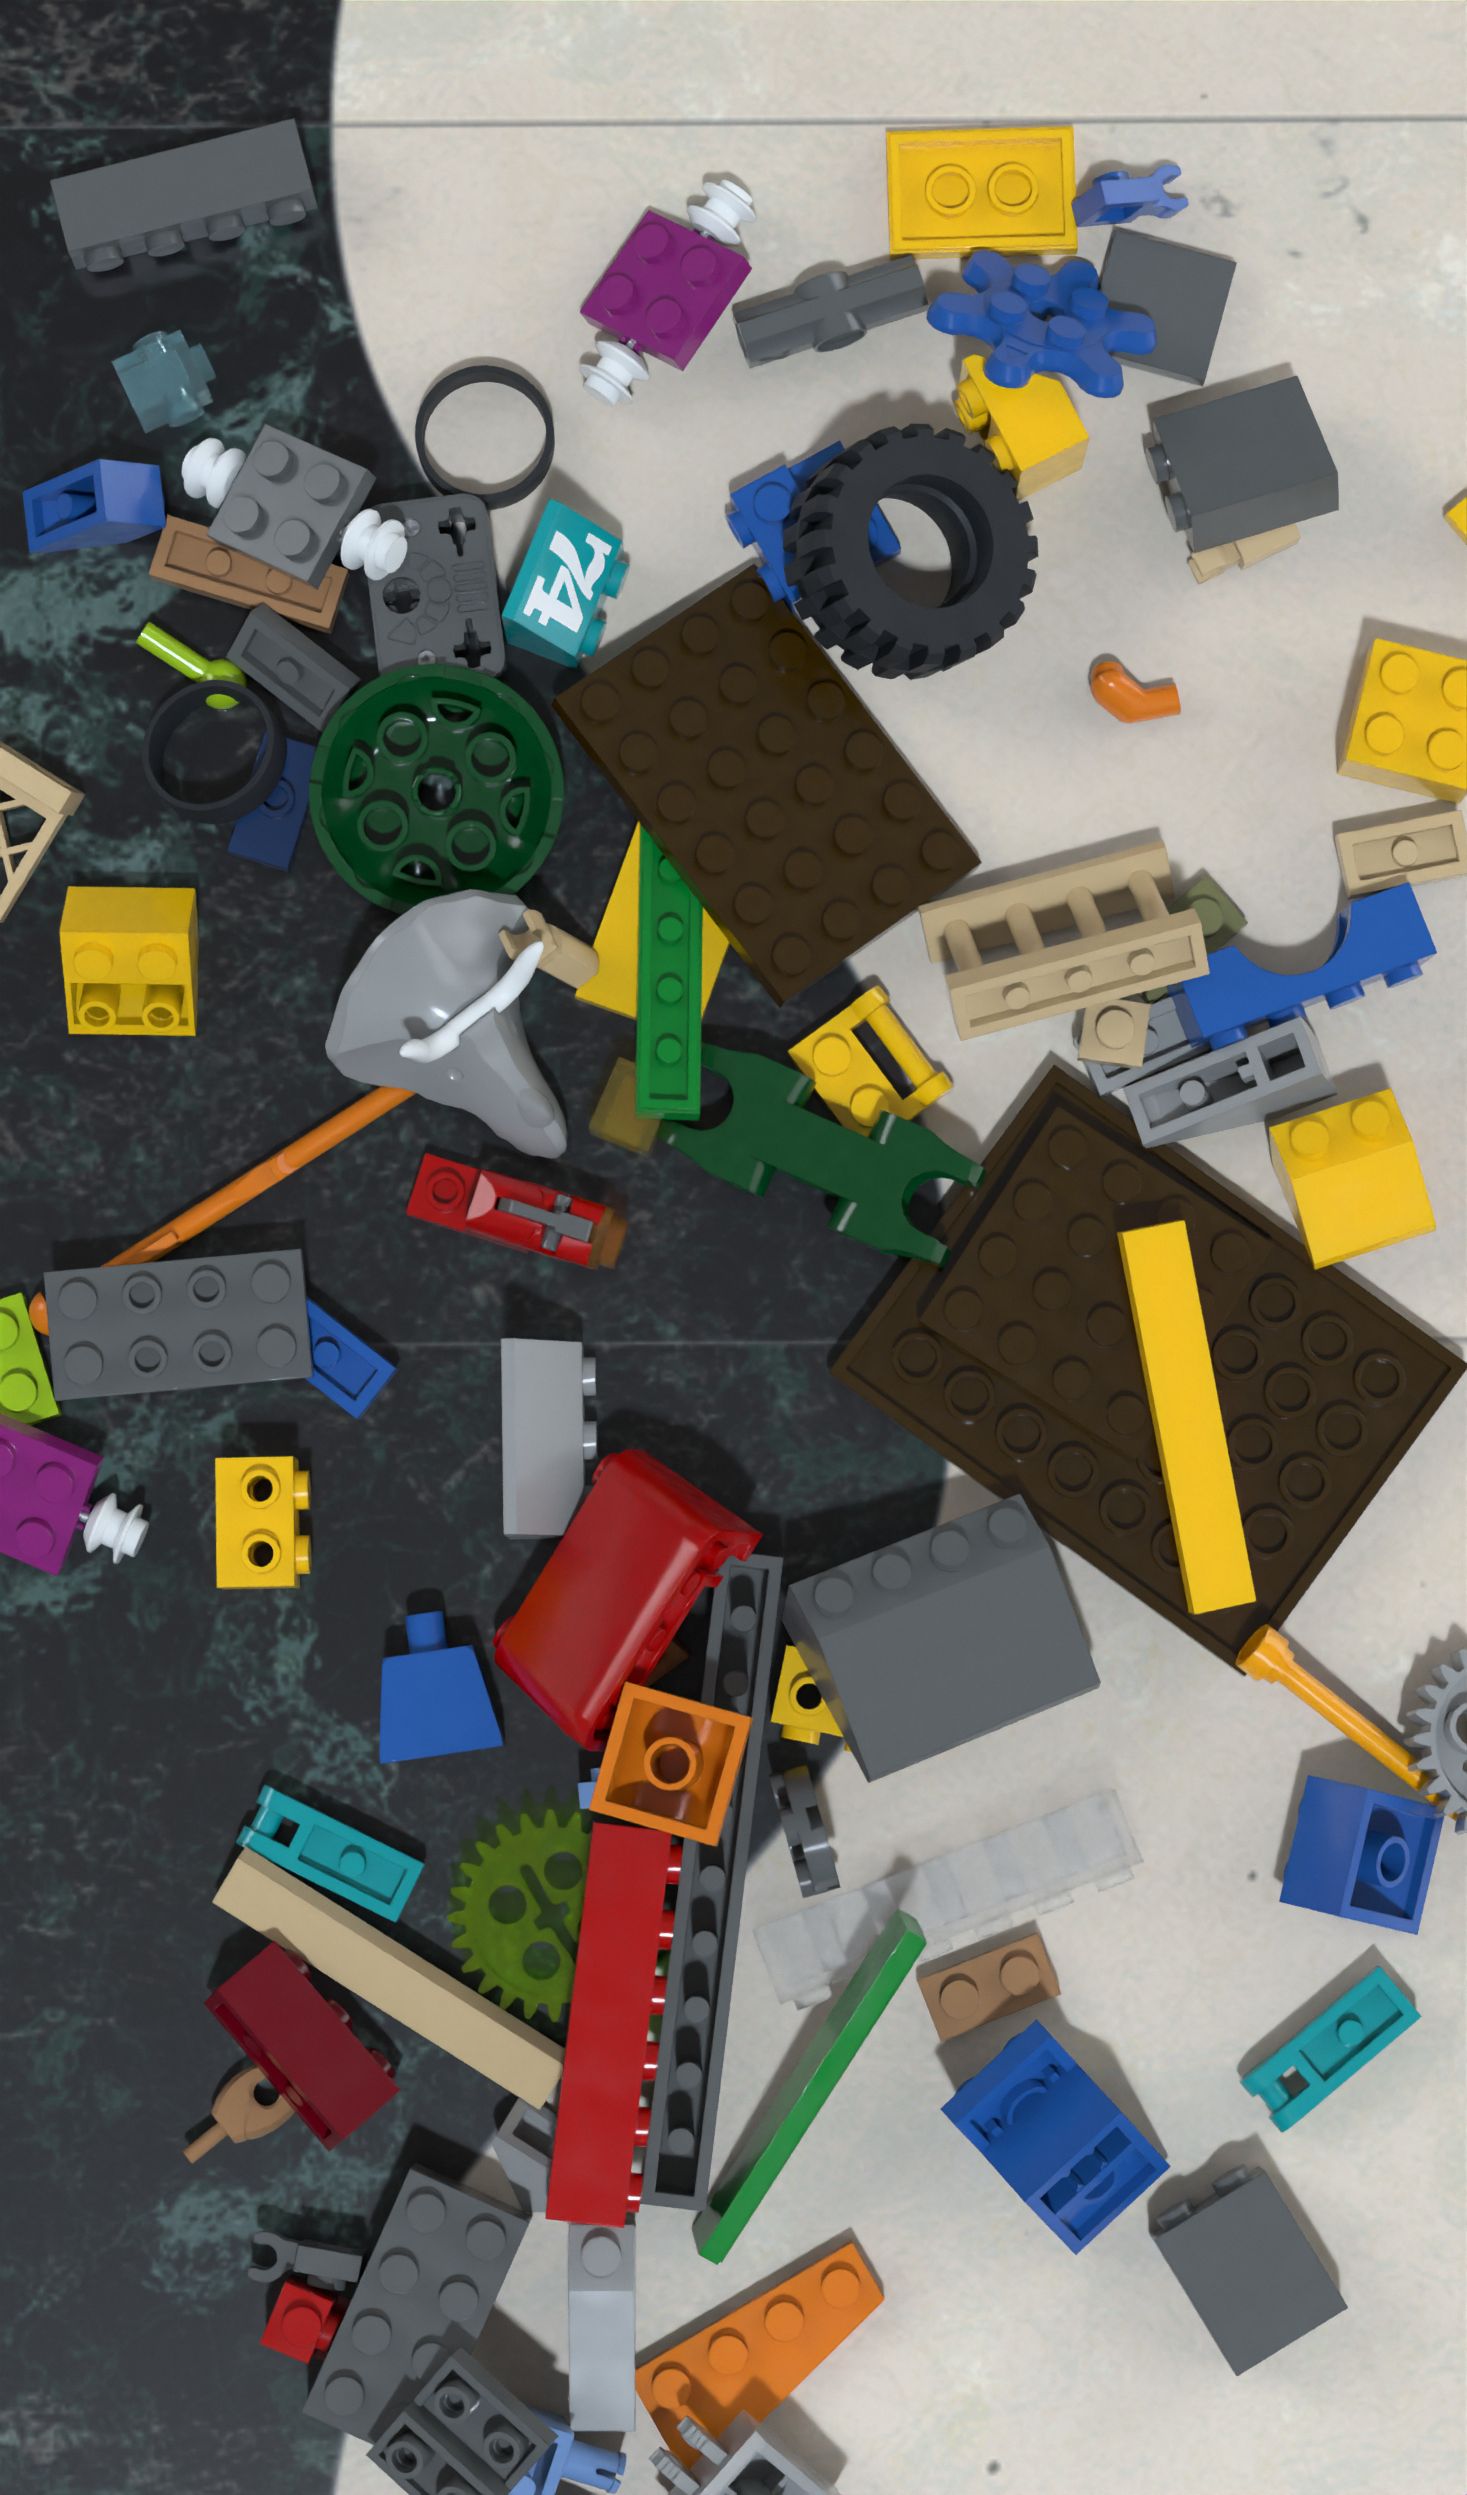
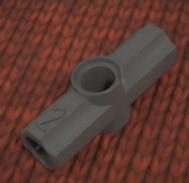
[733,255,929,368]

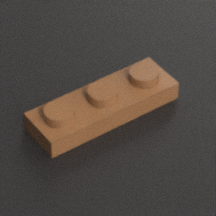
[149,515,350,634]

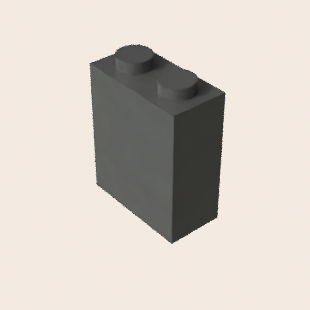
[1146,376,1339,553]
[1149,2164,1348,2376]

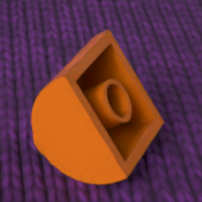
[589,1682,753,1846]

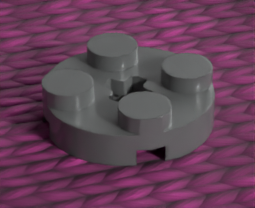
[769,1764,841,1898]

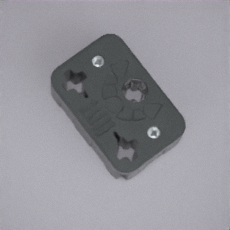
[367,494,508,679]

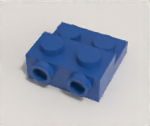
[725,440,901,613]

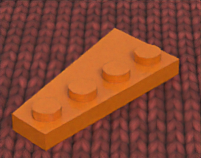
[636,2240,885,2470]

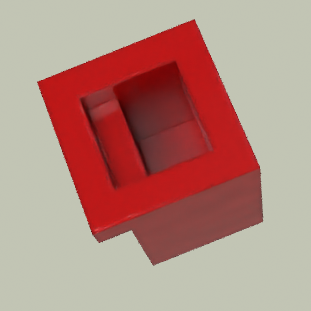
[259,2274,351,2364]

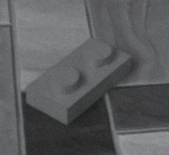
[226,603,362,732]

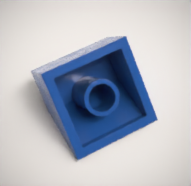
[1279,1775,1444,1935]

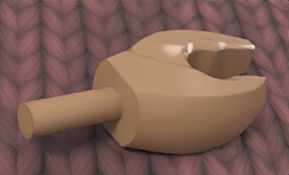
[182,2065,295,2164]

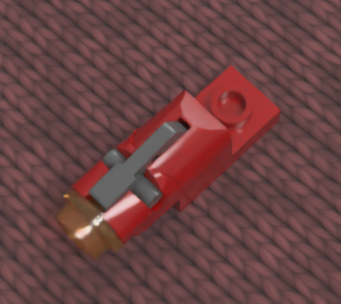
[406,1153,629,1270]

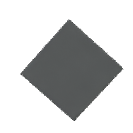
[1099,230,1237,387]

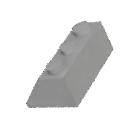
[501,1338,597,1539]

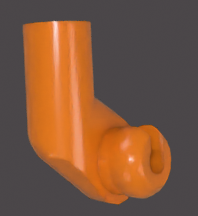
[1090,661,1181,724]

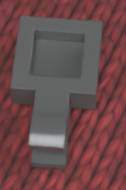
[247,2230,367,2291]

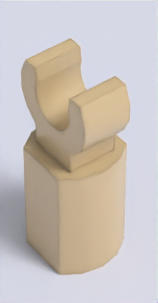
[1187,523,1301,585]
[498,909,599,989]

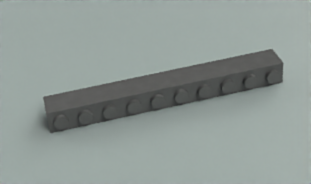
[640,1554,783,2212]

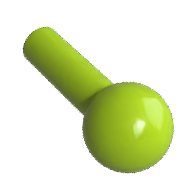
[135,622,247,709]

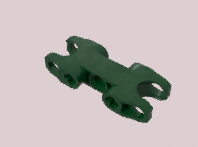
[656,1042,988,1268]

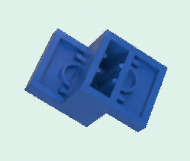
[940,2019,1171,2255]

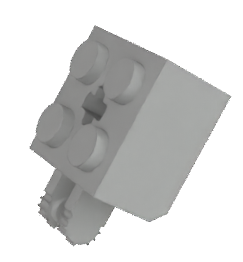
[649,2409,841,2495]

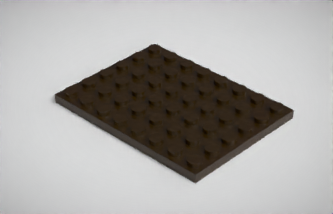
[828,1064,1467,1677]

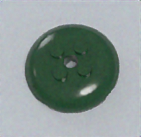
[309,664,564,915]

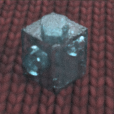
[111,330,216,433]

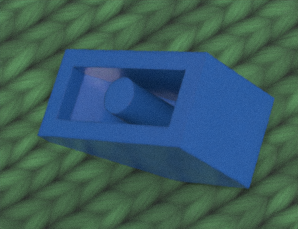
[23,459,166,554]

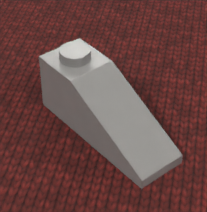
[1123,1016,1337,1148]
[568,2225,636,2432]

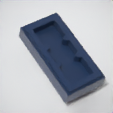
[227,731,317,873]

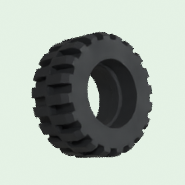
[783,423,1039,680]

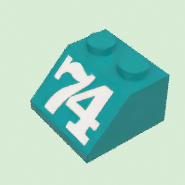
[501,498,630,670]

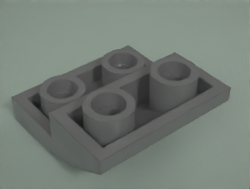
[366,2347,558,2495]

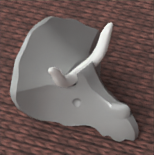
[325,889,568,1158]

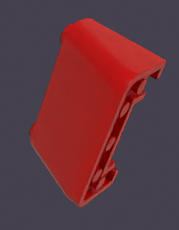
[493,1449,763,1751]

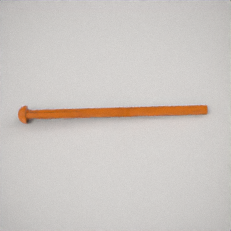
[29,1086,416,1336]

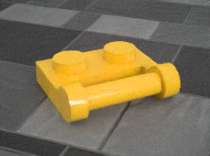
[787,985,955,1137]

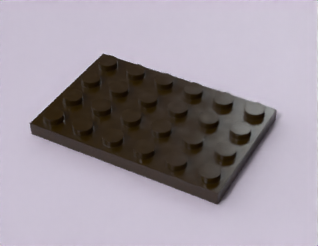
[551,563,982,1008]

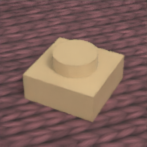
[1077,999,1151,1070]

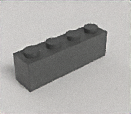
[50,118,318,272]

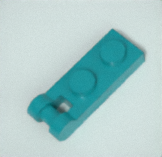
[236,1784,426,1923]
[1239,1965,1422,2133]

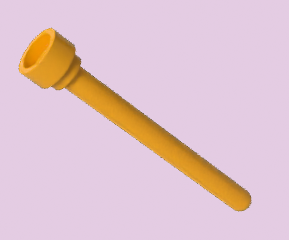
[1235,1624,1458,1822]

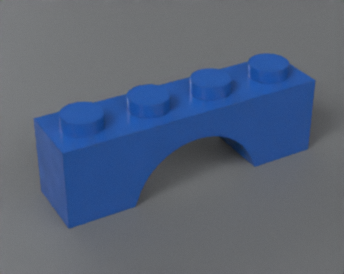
[1166,882,1437,1052]

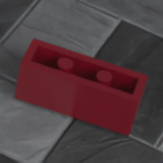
[204,1941,401,2152]

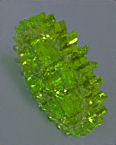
[447,1809,603,2022]

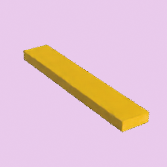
[1117,1220,1256,1615]

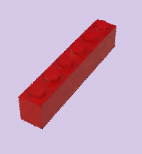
[545,1821,683,2228]

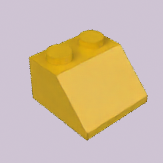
[1269,1088,1436,1270]

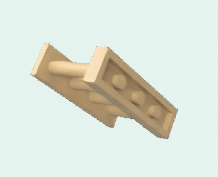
[918,840,1210,1041]

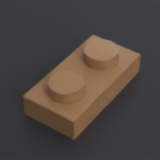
[917,1933,1061,2042]

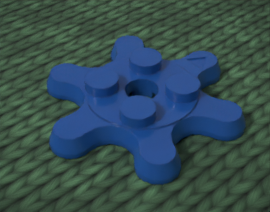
[926,250,1157,398]

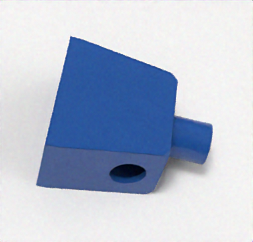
[379,1611,506,1764]

